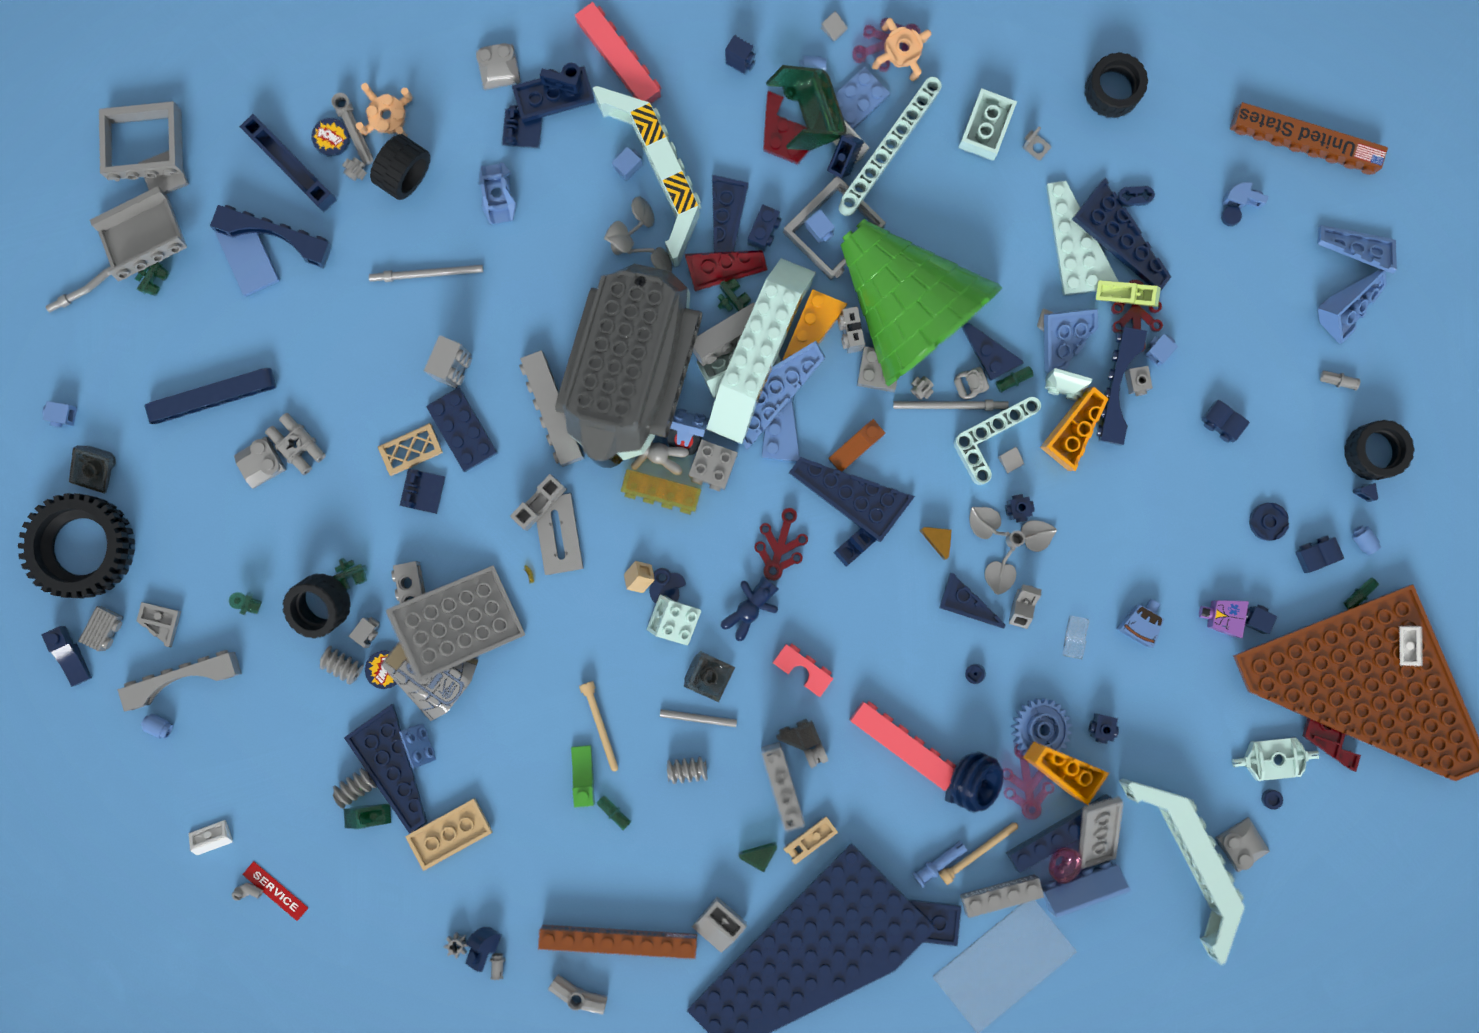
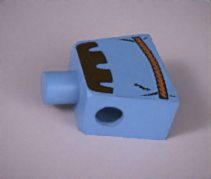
[1117,599,1164,648]

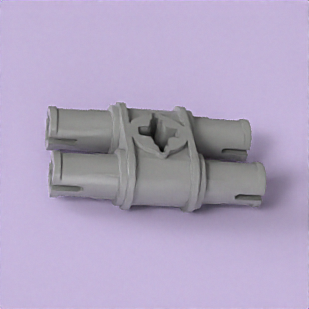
[265,413,326,475]

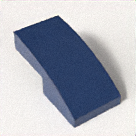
[833,529,876,567]

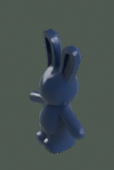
[720,576,779,641]

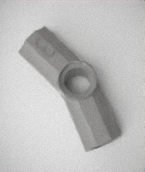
[548,974,608,1014]

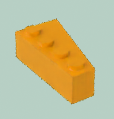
[782,289,847,361]
[1040,387,1108,471]
[1023,742,1109,805]

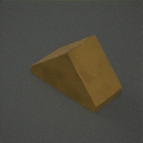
[919,527,952,560]

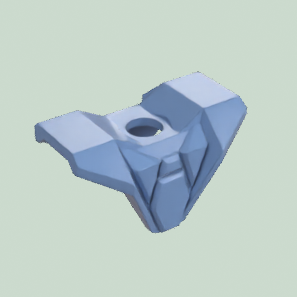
[478,162,517,224]

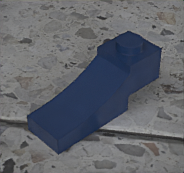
[41,626,92,687]

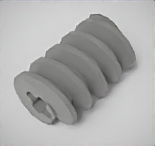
[320,645,364,685]
[667,757,708,784]
[333,768,377,809]

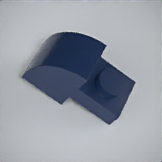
[465,927,501,972]

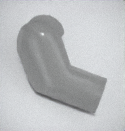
[232,883,263,901]

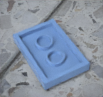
[823,67,890,130]

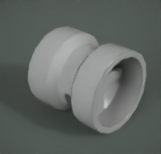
[804,743,829,768]

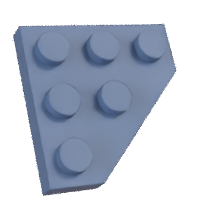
[1044,309,1098,372]

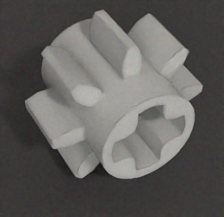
[342,157,367,181]
[910,376,934,400]
[444,932,468,959]

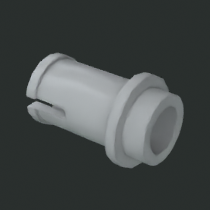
[490,953,505,980]

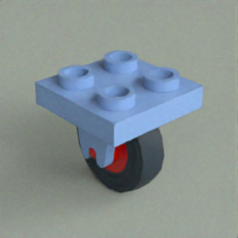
[668,408,710,456]

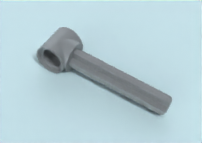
[332,93,374,165]

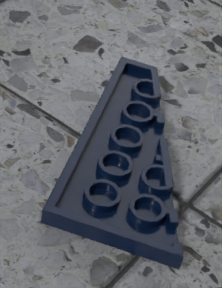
[789,457,915,542]

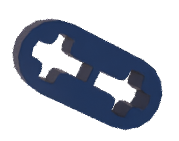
[1117,186,1155,206]

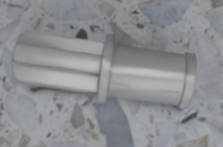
[1320,370,1360,390]

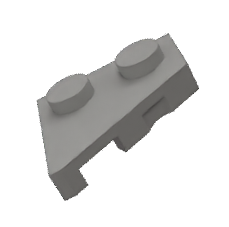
[136,602,181,647]

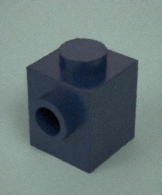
[1245,605,1277,634]

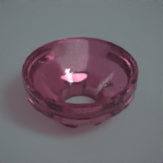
[1049,847,1082,883]

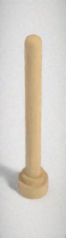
[579,681,618,772]
[939,822,1018,885]

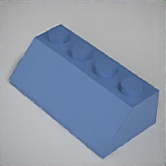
[1042,861,1131,918]

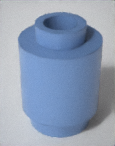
[799,56,826,76]
[1352,526,1381,555]
[141,713,173,739]

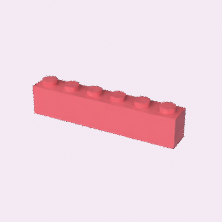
[575,2,661,104]
[849,701,956,791]

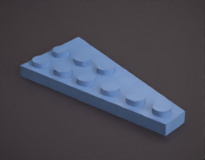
[743,341,826,449]

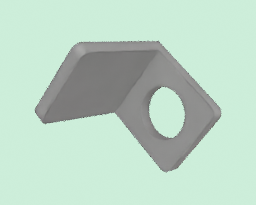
[1023,126,1051,161]

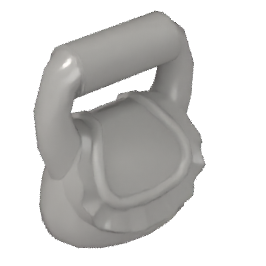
[954,367,989,399]

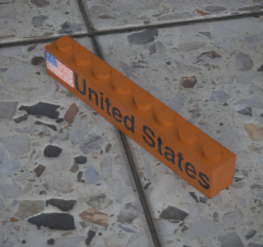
[1230,102,1388,175]
[538,925,697,959]

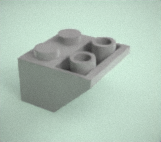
[692,897,747,953]

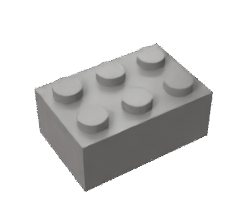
[424,335,472,389]

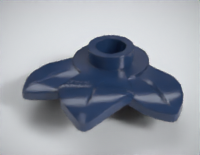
[649,568,686,603]

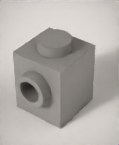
[1125,366,1153,396]

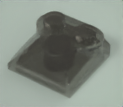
[69,445,116,494]
[684,651,735,702]

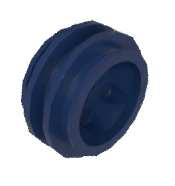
[950,752,1004,813]

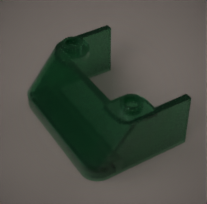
[766,65,847,150]

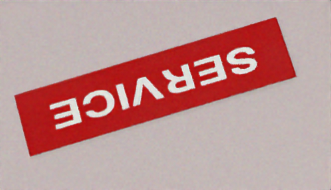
[242,861,308,921]

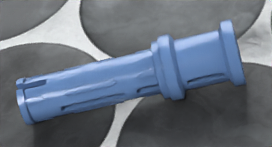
[912,841,968,888]

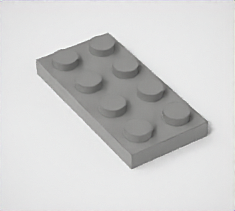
[1078,797,1123,869]

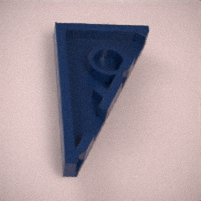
[961,322,1024,381]
[939,573,1006,629]

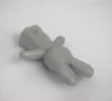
[631,441,689,475]

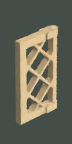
[378,423,443,476]

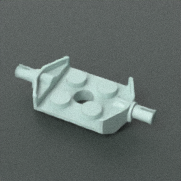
[1232,737,1320,781]

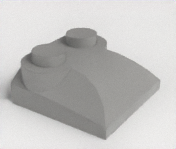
[476,43,521,90]
[1215,817,1270,872]

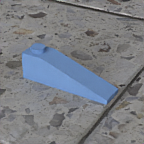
[1318,269,1387,344]

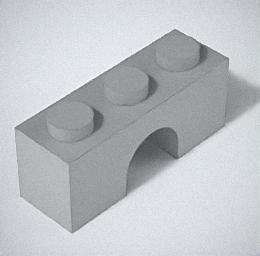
[510,474,567,531]

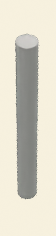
[660,709,737,727]

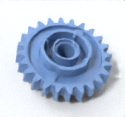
[1011,698,1072,755]

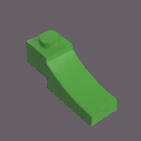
[571,745,595,808]

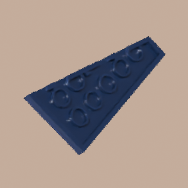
[1072,178,1171,291]
[344,704,427,834]

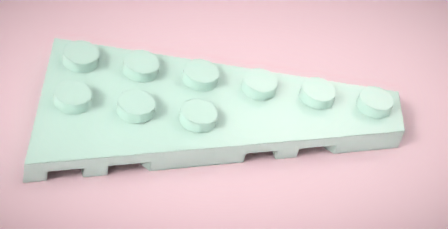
[1046,181,1119,296]

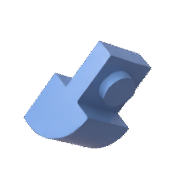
[1222,182,1269,209]

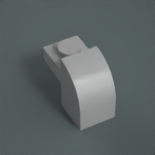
[1009,584,1042,629]

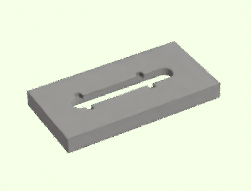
[536,493,584,575]

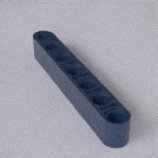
[144,368,277,424]

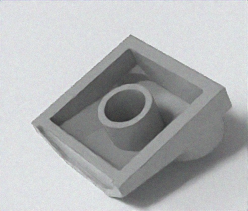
[234,437,286,489]

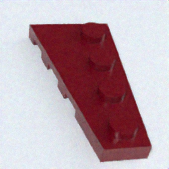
[684,250,768,291]

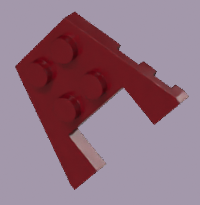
[763,91,836,165]
[1302,718,1361,772]

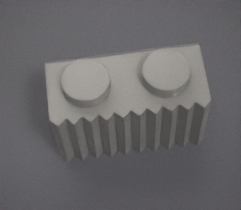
[78,606,123,651]

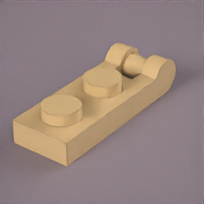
[783,816,838,865]

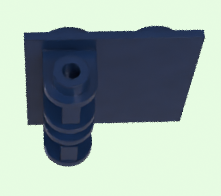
[502,105,542,148]
[400,469,445,514]

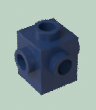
[1005,494,1034,523]
[1089,713,1119,744]

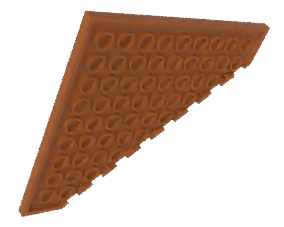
[1233,584,1479,781]

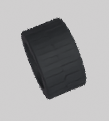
[1084,52,1148,118]
[370,134,430,200]
[1344,420,1415,480]
[282,573,351,638]

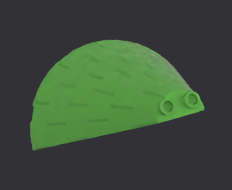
[841,219,1002,386]

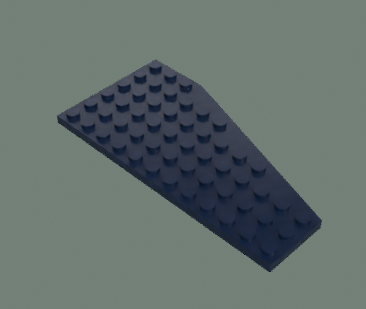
[687,843,936,1033]

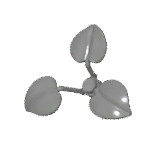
[604,196,672,272]
[969,507,1057,595]

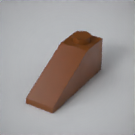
[828,419,886,472]

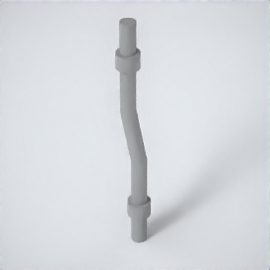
[46,266,111,312]

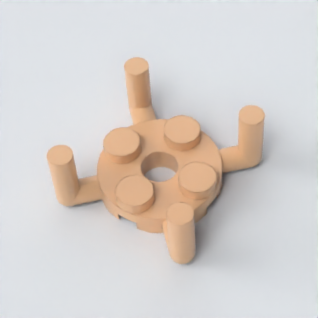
[872,18,931,81]
[356,83,413,137]

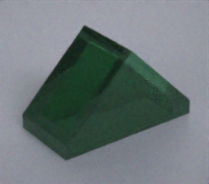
[739,842,777,872]

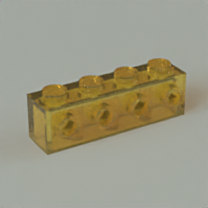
[621,469,702,515]

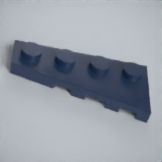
[712,175,749,252]

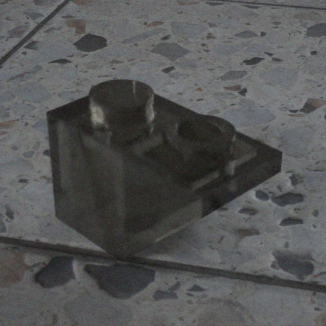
[776,718,821,750]

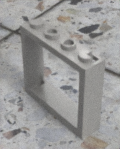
[99,101,183,182]
[783,176,886,280]
[761,742,805,832]

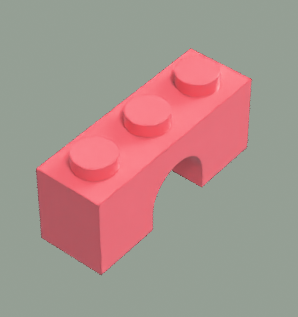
[772,643,834,697]

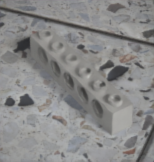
[391,561,425,604]

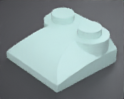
[1045,368,1092,401]

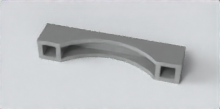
[117,650,242,712]

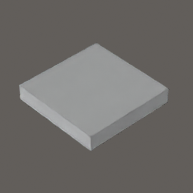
[139,151,189,194]

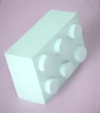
[959,88,1017,161]

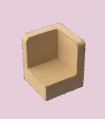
[624,561,655,593]

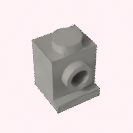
[349,617,380,648]

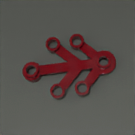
[1111,280,1163,353]
[754,508,808,581]

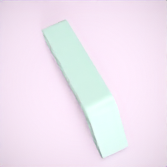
[954,397,1041,485]

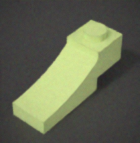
[1096,280,1161,307]

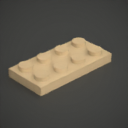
[405,798,493,871]

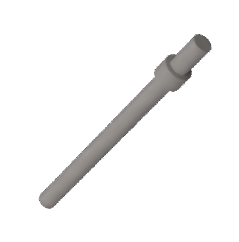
[369,265,484,282]
[893,400,1009,411]

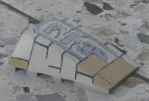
[381,642,478,721]

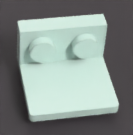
[646,594,701,645]

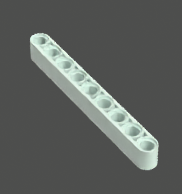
[839,77,941,216]

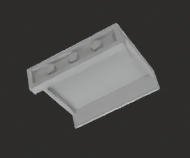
[90,186,187,281]

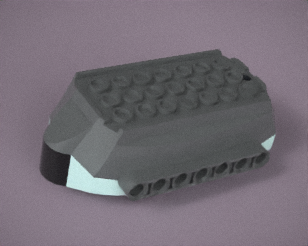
[555,264,702,468]

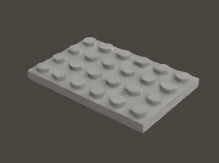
[386,565,525,682]

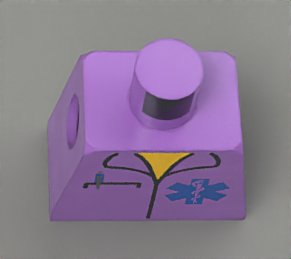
[1199,600,1249,638]

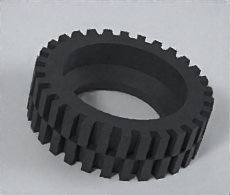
[18,493,135,598]

